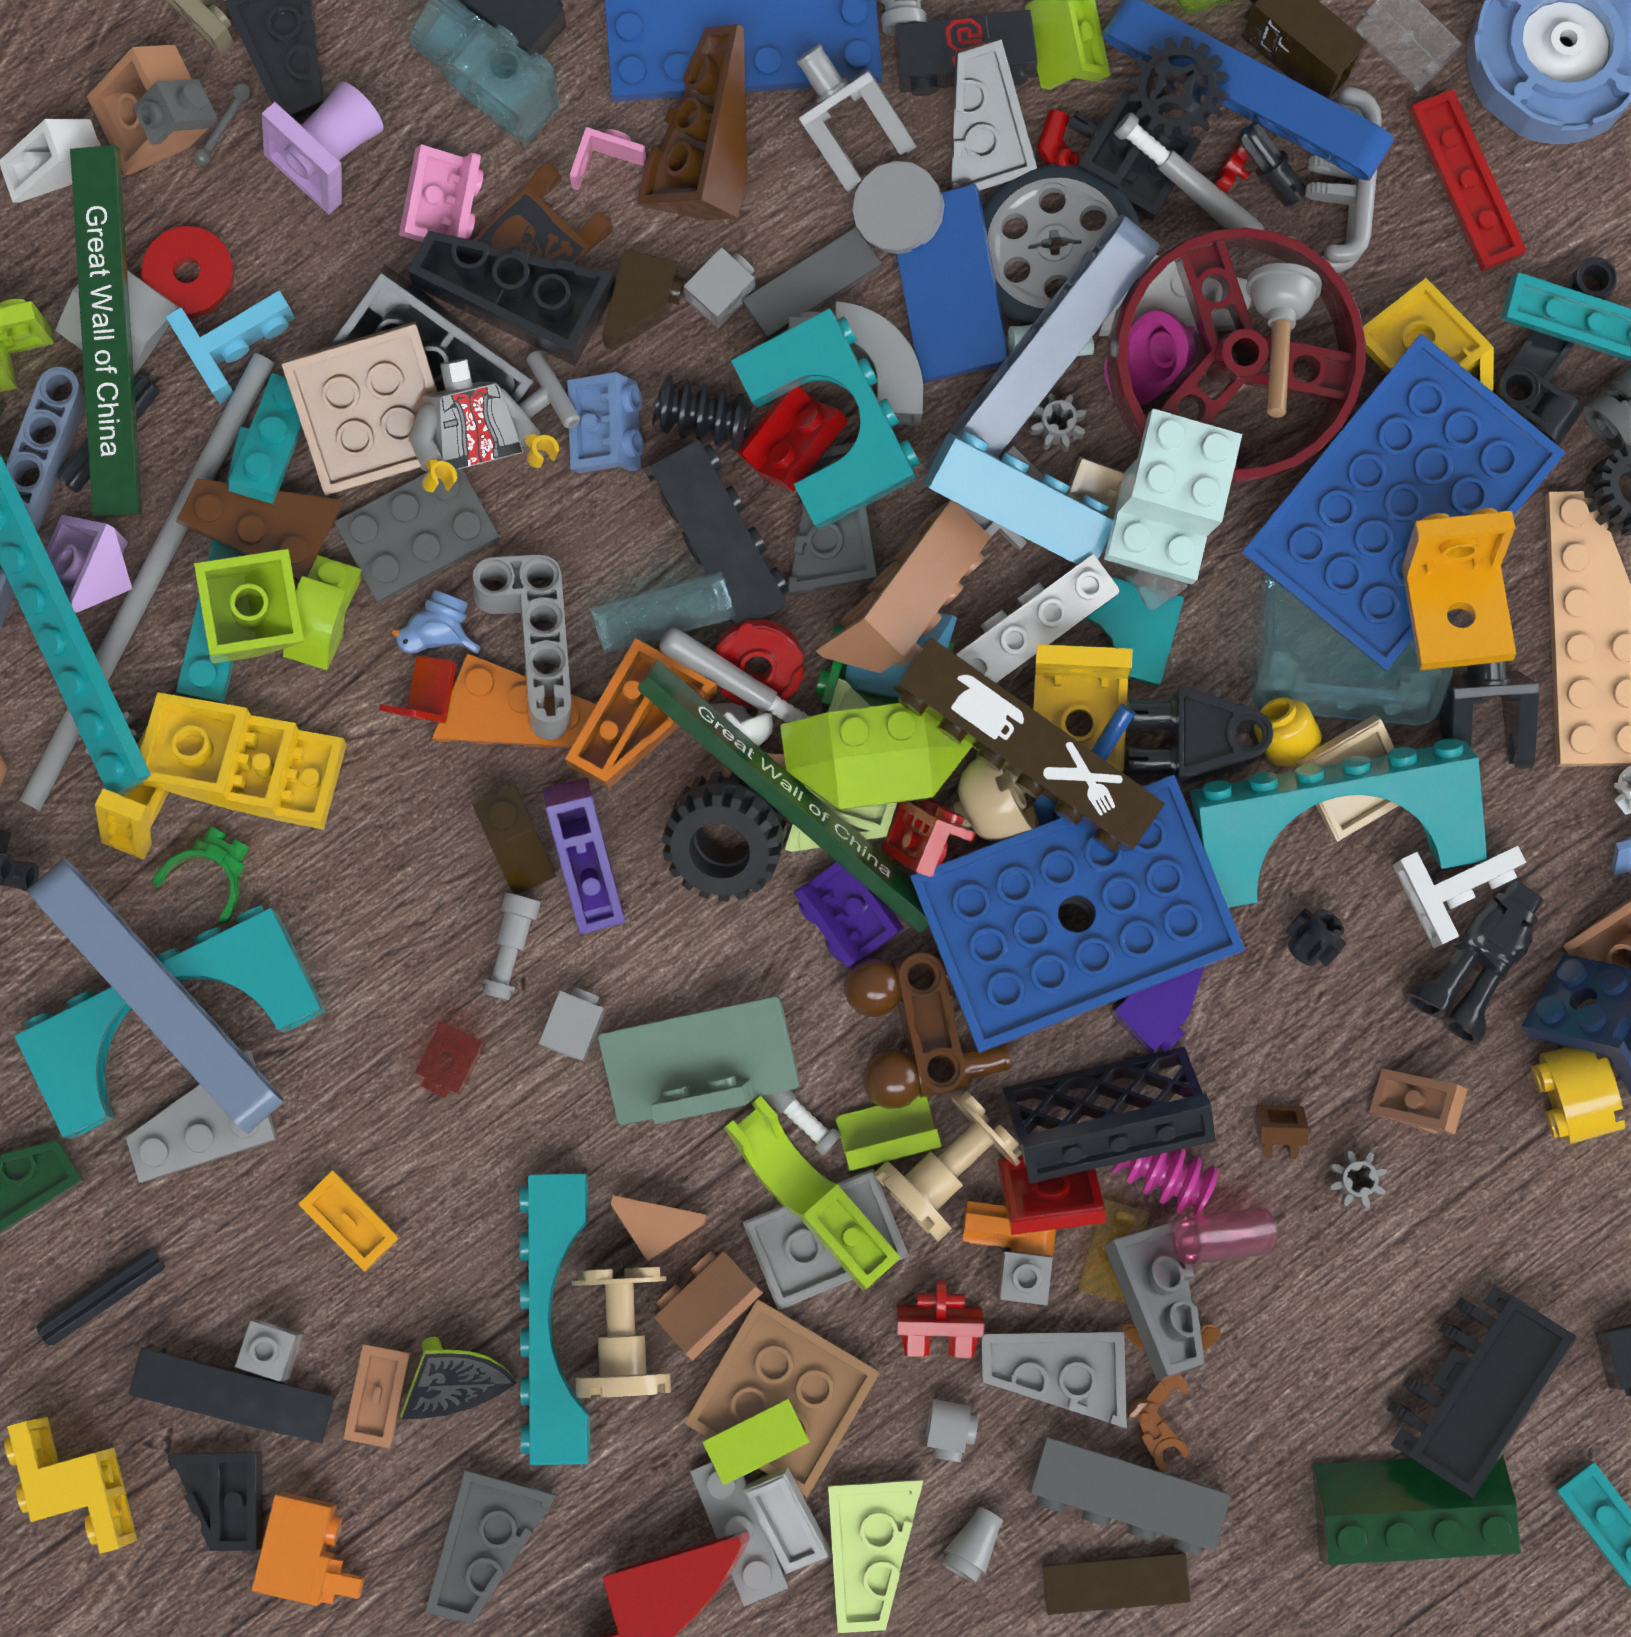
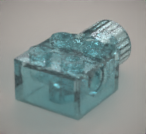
[409,0,560,146]

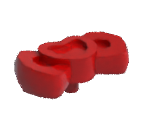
[1213,140,1251,193]

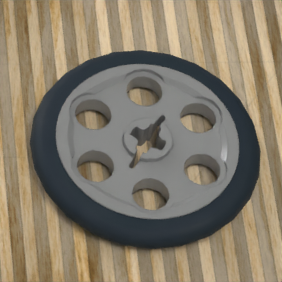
[982,164,1140,326]

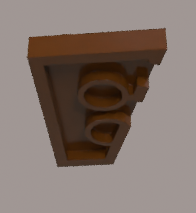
[176,478,344,583]

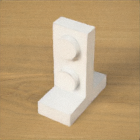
[1393,846,1526,948]

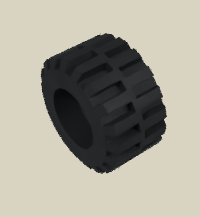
[662,771,787,901]

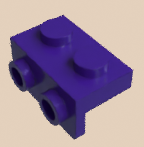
[794,861,905,967]

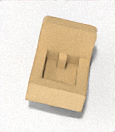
[1067,456,1124,519]

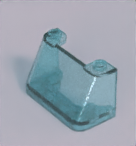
[1254,573,1453,725]

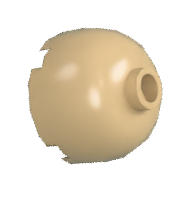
[954,758,1039,843]

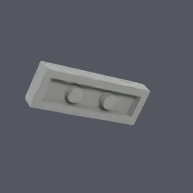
[690,1462,789,1607]

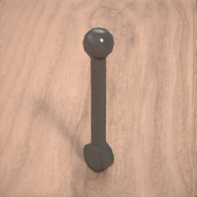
[193,83,252,166]

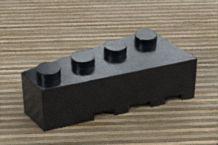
[407,231,616,366]
[643,439,789,626]

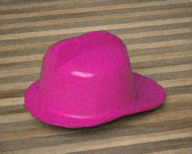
[1104,310,1198,406]

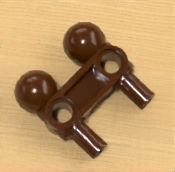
[844,951,1011,1109]

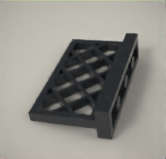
[1003,1047,1216,1184]

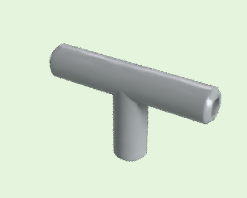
[518,351,580,428]

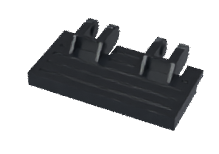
[1387,1285,1577,1499]

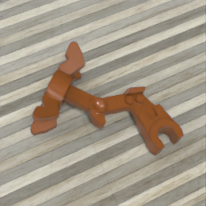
[1121,1323,1221,1472]

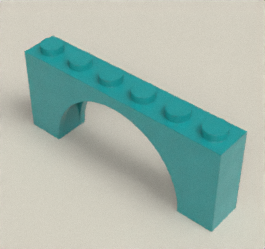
[1190,739,1487,908]
[14,906,326,1139]

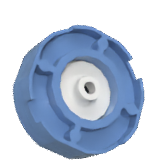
[1466,0,1631,144]

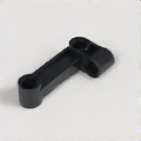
[1493,257,1617,446]

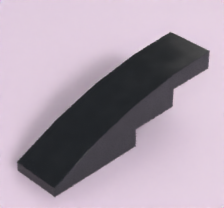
[128,1347,335,1444]

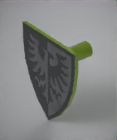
[400,1337,517,1419]

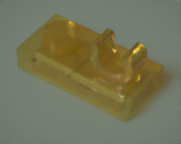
[1077,1199,1150,1304]

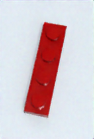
[1409,89,1527,273]

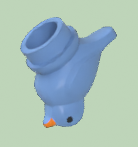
[392,590,481,654]

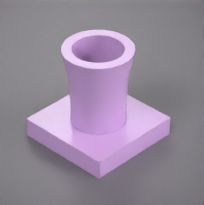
[262,81,383,215]

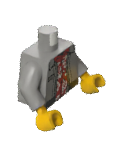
[409,359,559,492]

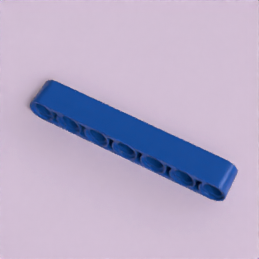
[1101,0,1395,181]

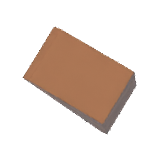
[611,1195,707,1261]

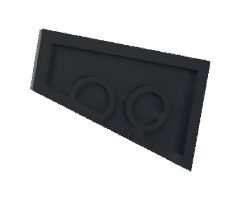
[224,0,323,120]

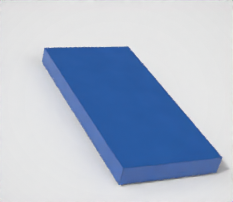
[897,184,1010,384]

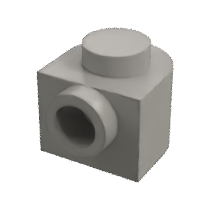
[923,1399,978,1462]

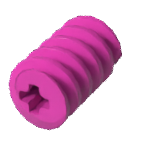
[1110,1148,1219,1222]

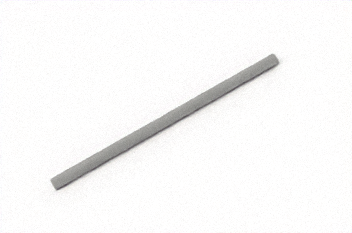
[19,353,274,811]

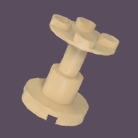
[873,1091,1022,1242]
[572,1267,671,1398]

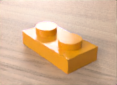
[299,1170,400,1272]

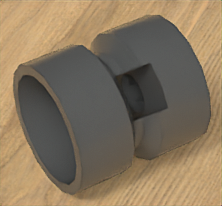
[1582,364,1631,450]

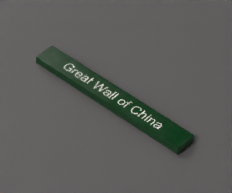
[70,145,142,518]
[637,659,929,933]

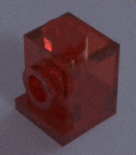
[415,1021,486,1098]

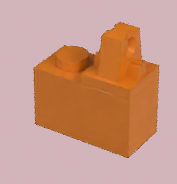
[252,1492,365,1606]

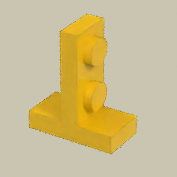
[95,727,169,860]

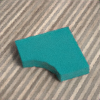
[1083,577,1184,687]

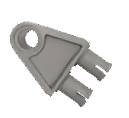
[796,44,917,192]

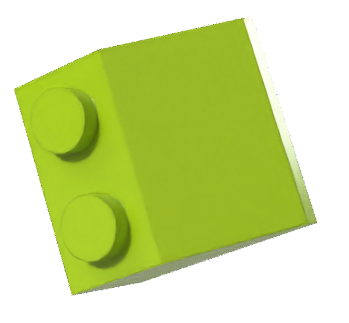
[194,549,304,664]

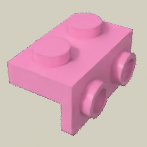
[399,144,483,242]

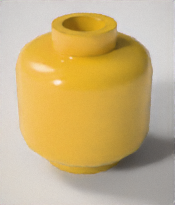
[1254,697,1322,767]

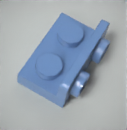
[567,372,644,473]

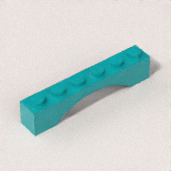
[519,1174,590,1465]

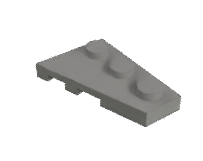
[126,1050,278,1183]
[981,1332,1127,1429]

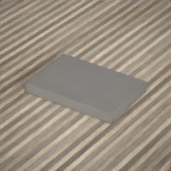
[743,1168,909,1310]

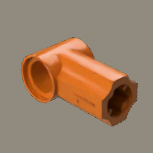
[962,1201,1057,1257]

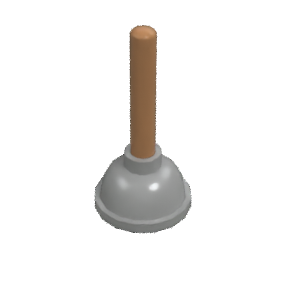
[1246,263,1322,418]

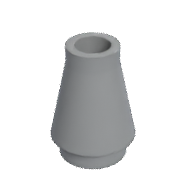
[942,1507,1003,1583]

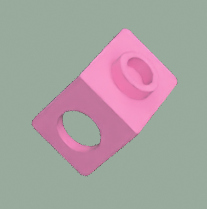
[570,127,646,190]

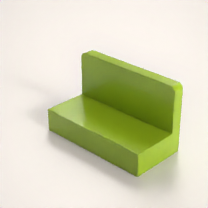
[1025,0,1111,90]
[836,1096,942,1172]

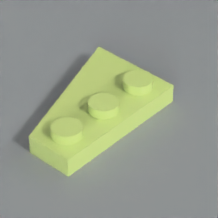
[828,1479,924,1633]

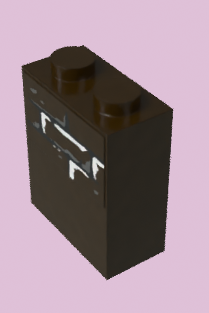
[1242,0,1368,99]

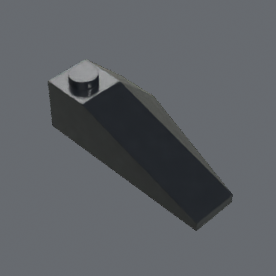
[329,264,533,403]

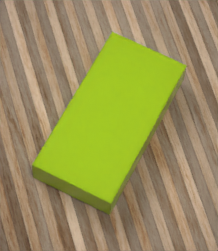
[702,1398,810,1486]

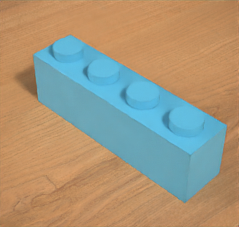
[923,431,1113,565]

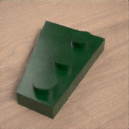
[0,1140,85,1234]

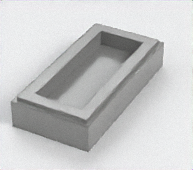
[743,1467,831,1574]

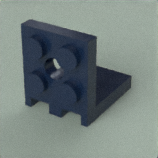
[1522,954,1631,1096]

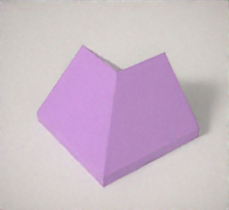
[46,515,132,613]

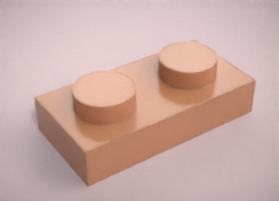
[343,1344,411,1448]

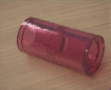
[1172,1207,1277,1265]

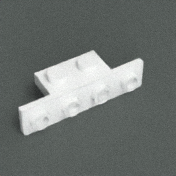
[956,554,1119,683]

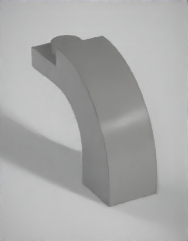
[789,301,923,425]

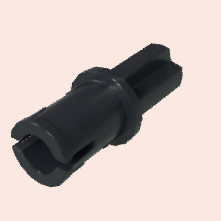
[1238,123,1306,207]

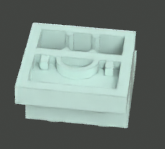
[1104,409,1242,584]

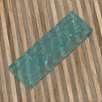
[590,571,735,653]

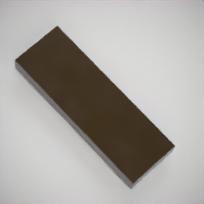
[1042,1552,1191,1615]

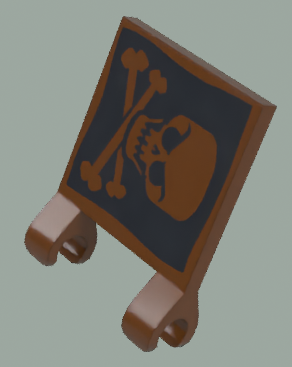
[473,162,613,264]

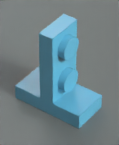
[165,291,295,404]

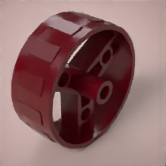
[1107,227,1366,482]

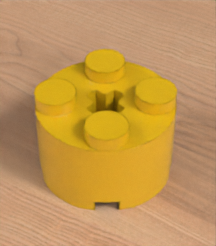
[1531,1046,1625,1145]

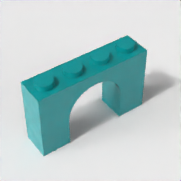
[731,308,920,530]

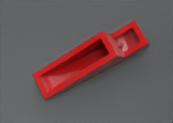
[595,1530,750,1637]

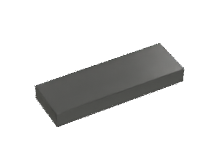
[742,227,881,341]

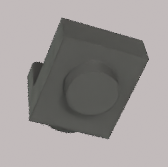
[134,79,218,145]

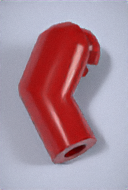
[1037,109,1079,167]

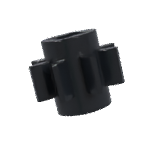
[1286,908,1346,967]

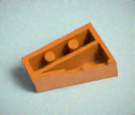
[565,638,718,790]

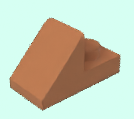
[1369,1068,1468,1135]

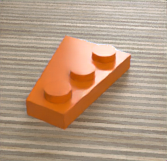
[432,653,596,749]

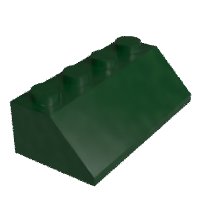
[1312,1454,1521,1566]

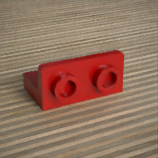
[738,386,849,492]
[882,798,976,877]

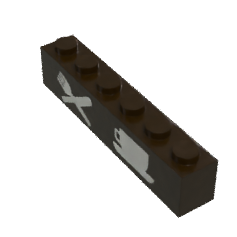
[893,637,1165,853]

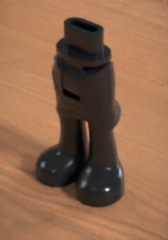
[1404,880,1544,1045]

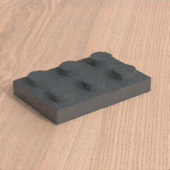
[334,469,500,604]

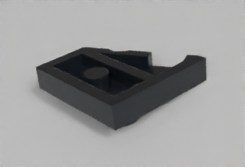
[168,1451,263,1551]

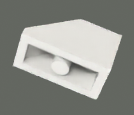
[0,119,101,202]

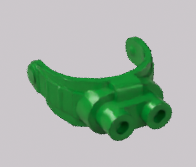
[152,826,250,924]

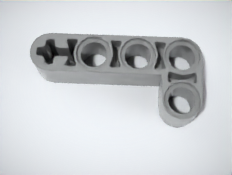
[473,555,571,740]

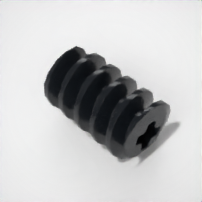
[652,374,753,452]

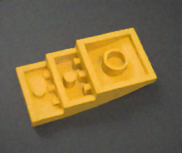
[140,692,347,830]

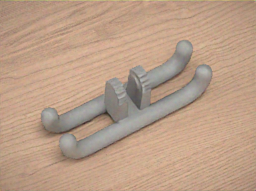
[1306,86,1382,273]

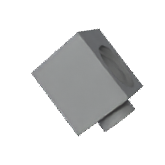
[684,247,755,329]
[539,987,606,1063]
[997,1252,1053,1305]
[235,1319,304,1382]

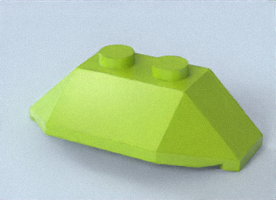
[780,703,972,810]

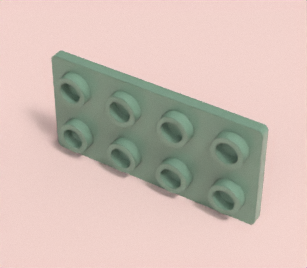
[598,996,800,1125]

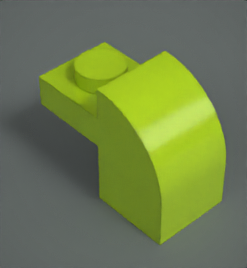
[283,555,362,670]

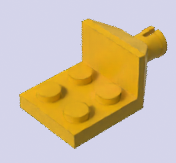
[1363,278,1494,392]

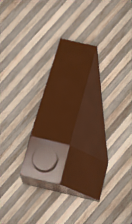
[637,24,747,220]

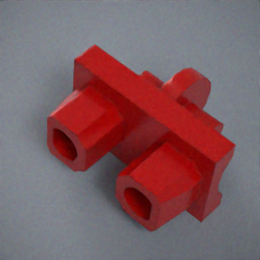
[897,1279,984,1358]

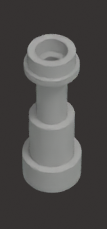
[482,893,541,1000]

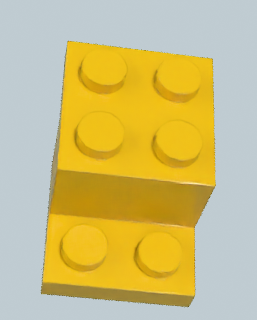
[4,1416,138,1554]

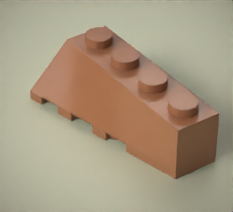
[816,500,991,673]

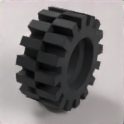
[1584,446,1631,536]

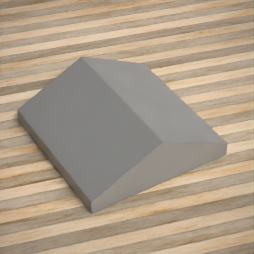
[55,270,179,377]

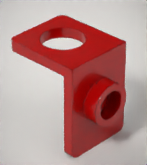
[379,656,456,723]

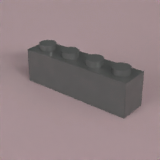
[1027,1435,1231,1556]

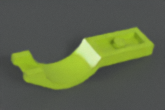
[724,1096,901,1291]

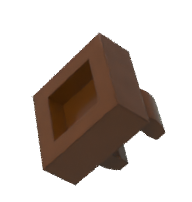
[1255,1105,1309,1159]

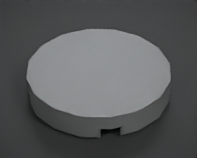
[852,161,945,254]

